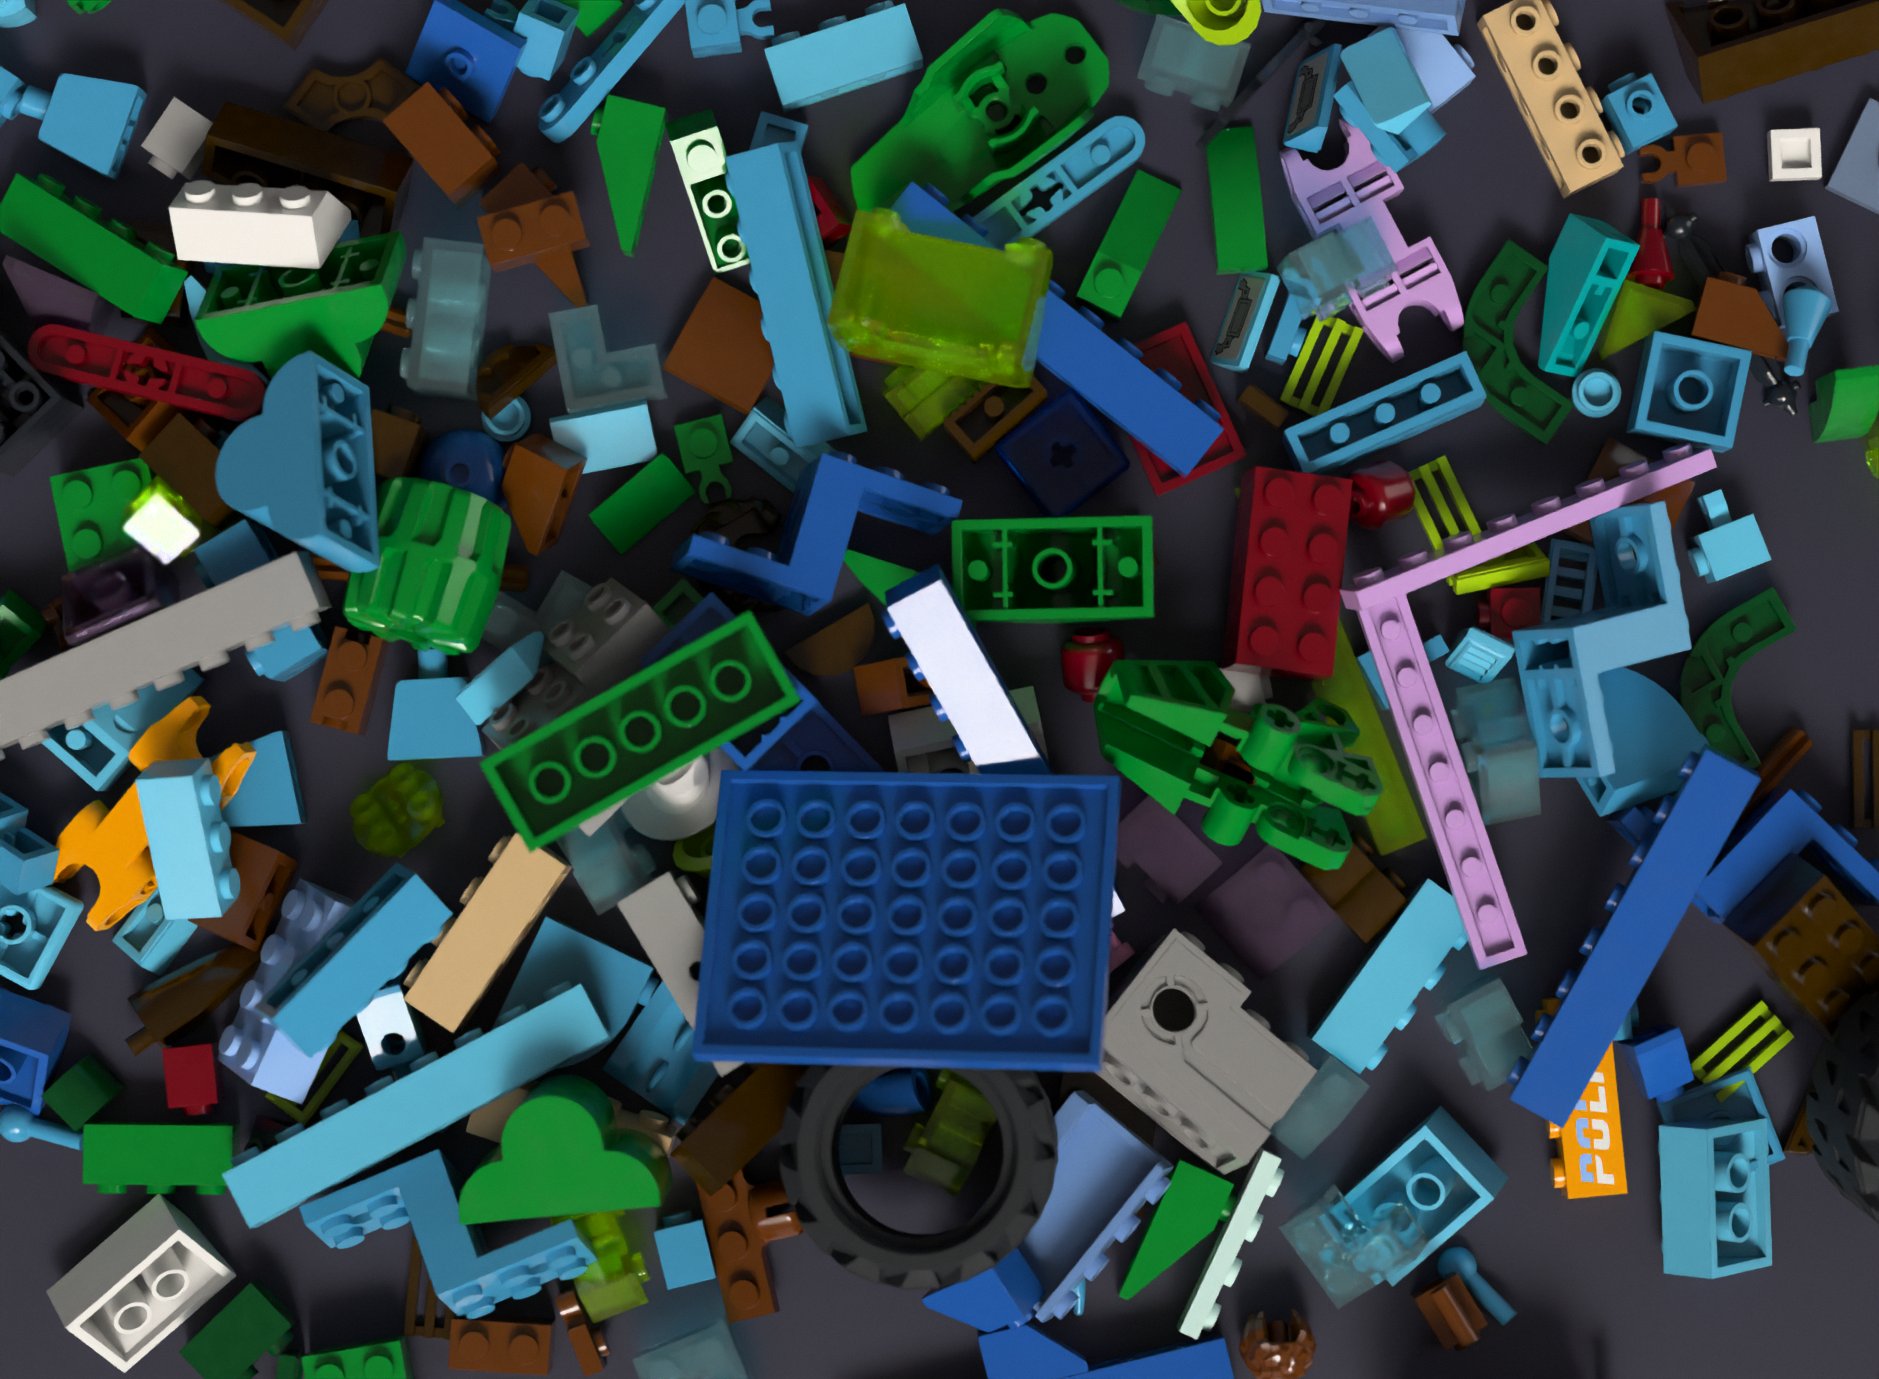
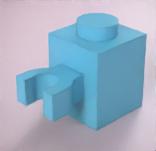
[1688,489,1771,584]

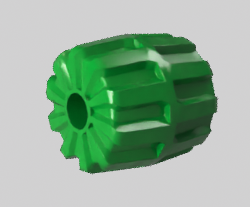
[342,477,512,655]

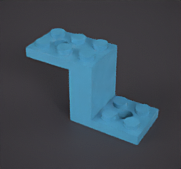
[1512,501,1692,778]
[299,1149,598,1319]

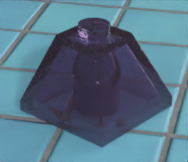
[2,255,115,335]

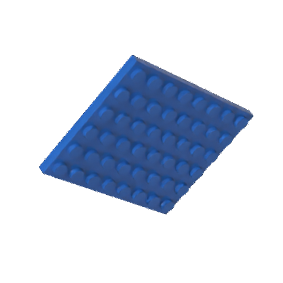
[691,770,1121,1071]

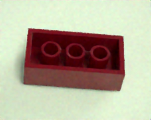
[1221,466,1353,683]

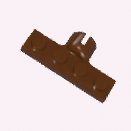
[696,1165,804,1323]

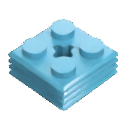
[0,884,84,990]

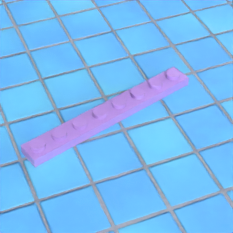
[1340,442,1717,611]
[1356,594,1528,970]

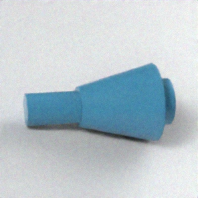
[1782,285,1832,376]

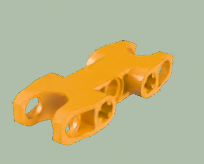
[50,696,257,931]

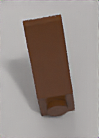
[478,162,590,315]

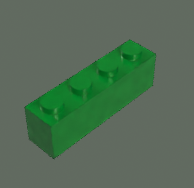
[0,173,188,324]

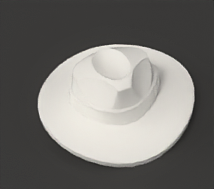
[621,746,740,841]

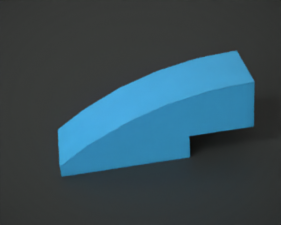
[0,792,60,895]

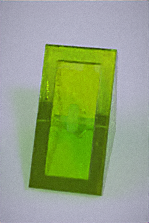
[1597,280,1696,360]

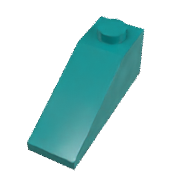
[1538,213,1640,378]

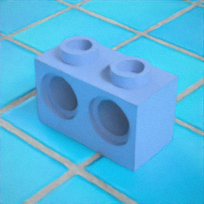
[1745,216,1839,329]

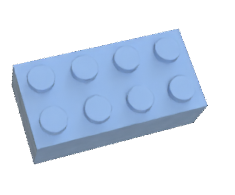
[216,878,356,1104]

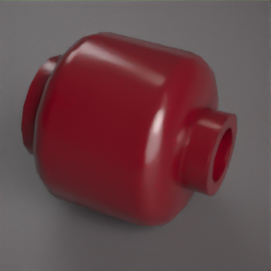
[1346,460,1416,530]
[1060,627,1125,702]

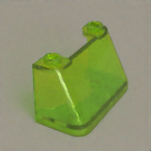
[827,208,1053,388]

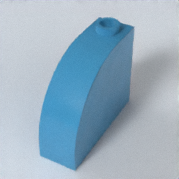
[1566,667,1710,817]
[491,916,659,1068]

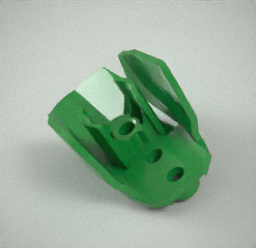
[851,8,1109,228]

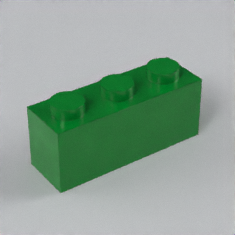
[83,1121,241,1195]

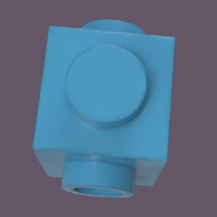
[1601,72,1678,155]

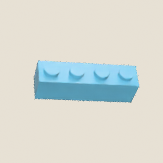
[1308,878,1468,1074]

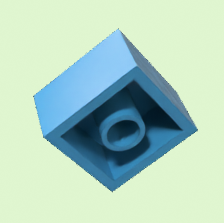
[1626,331,1752,453]

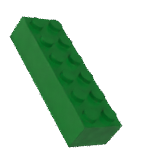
[479,611,801,853]

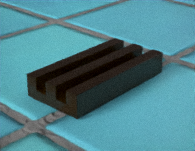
[1850,730,1879,828]
[403,1235,456,1340]

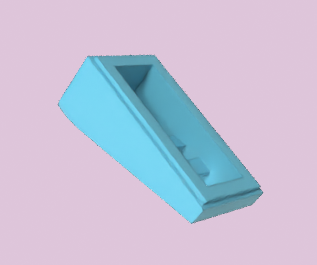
[1540,538,1598,624]
[1445,626,1515,684]

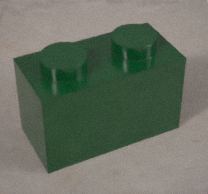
[179,1278,299,1379]

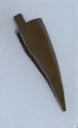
[125,928,276,1056]

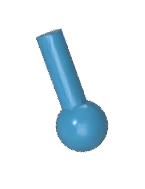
[0,1105,83,1151]
[1437,1246,1517,1326]

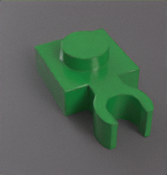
[674,414,734,505]

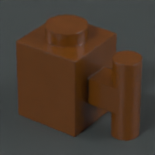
[1410,1271,1488,1351]

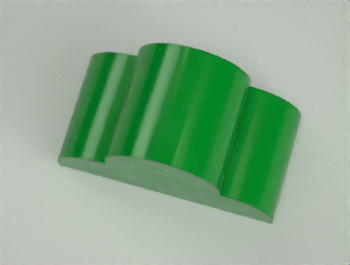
[194,230,407,380]
[952,516,1154,624]
[459,1074,673,1225]

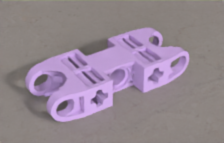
[1279,117,1464,363]

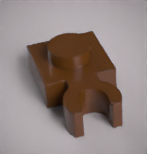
[1637,132,1727,188]
[554,1287,611,1377]

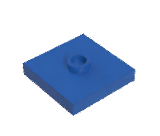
[404,0,527,123]

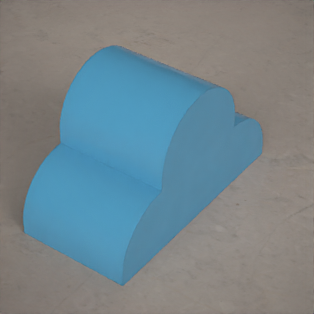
[215,351,380,573]

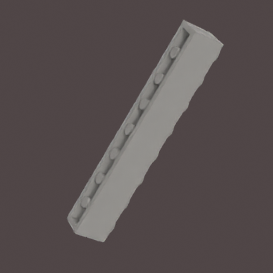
[0,551,332,761]

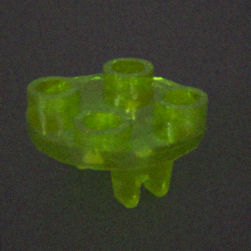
[349,763,446,859]

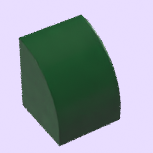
[41,1052,126,1132]

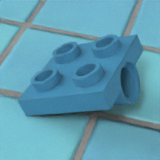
[1333,81,1447,173]

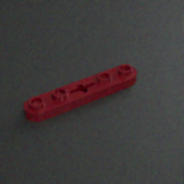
[27,324,268,421]

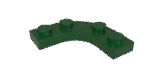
[1461,240,1574,446]
[1678,587,1797,769]

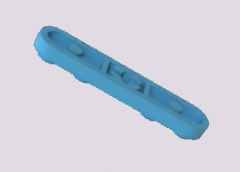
[538,0,685,143]
[973,116,1145,250]

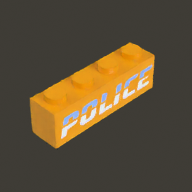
[1535,997,1628,1199]

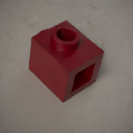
[1476,587,1541,640]

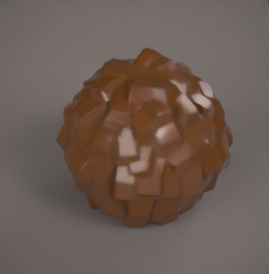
[1239,1309,1317,1379]

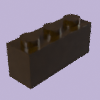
[670,1062,807,1197]

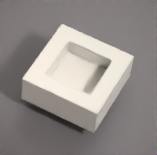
[1767,128,1822,182]

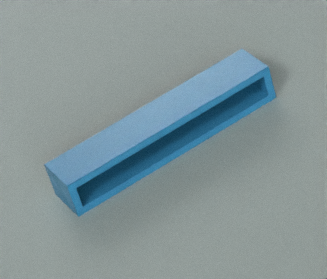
[725,141,868,449]

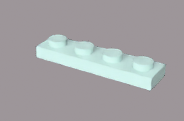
[1176,1147,1285,1340]

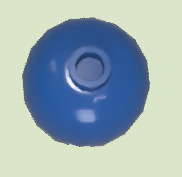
[416,429,508,510]

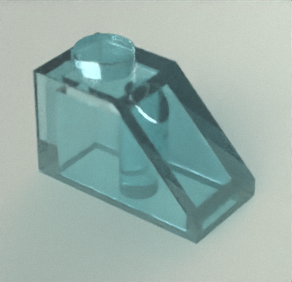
[1269,1052,1370,1160]

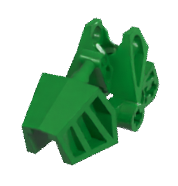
[1093,660,1383,870]

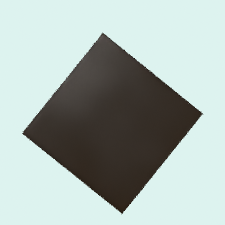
[1236,384,1289,432]

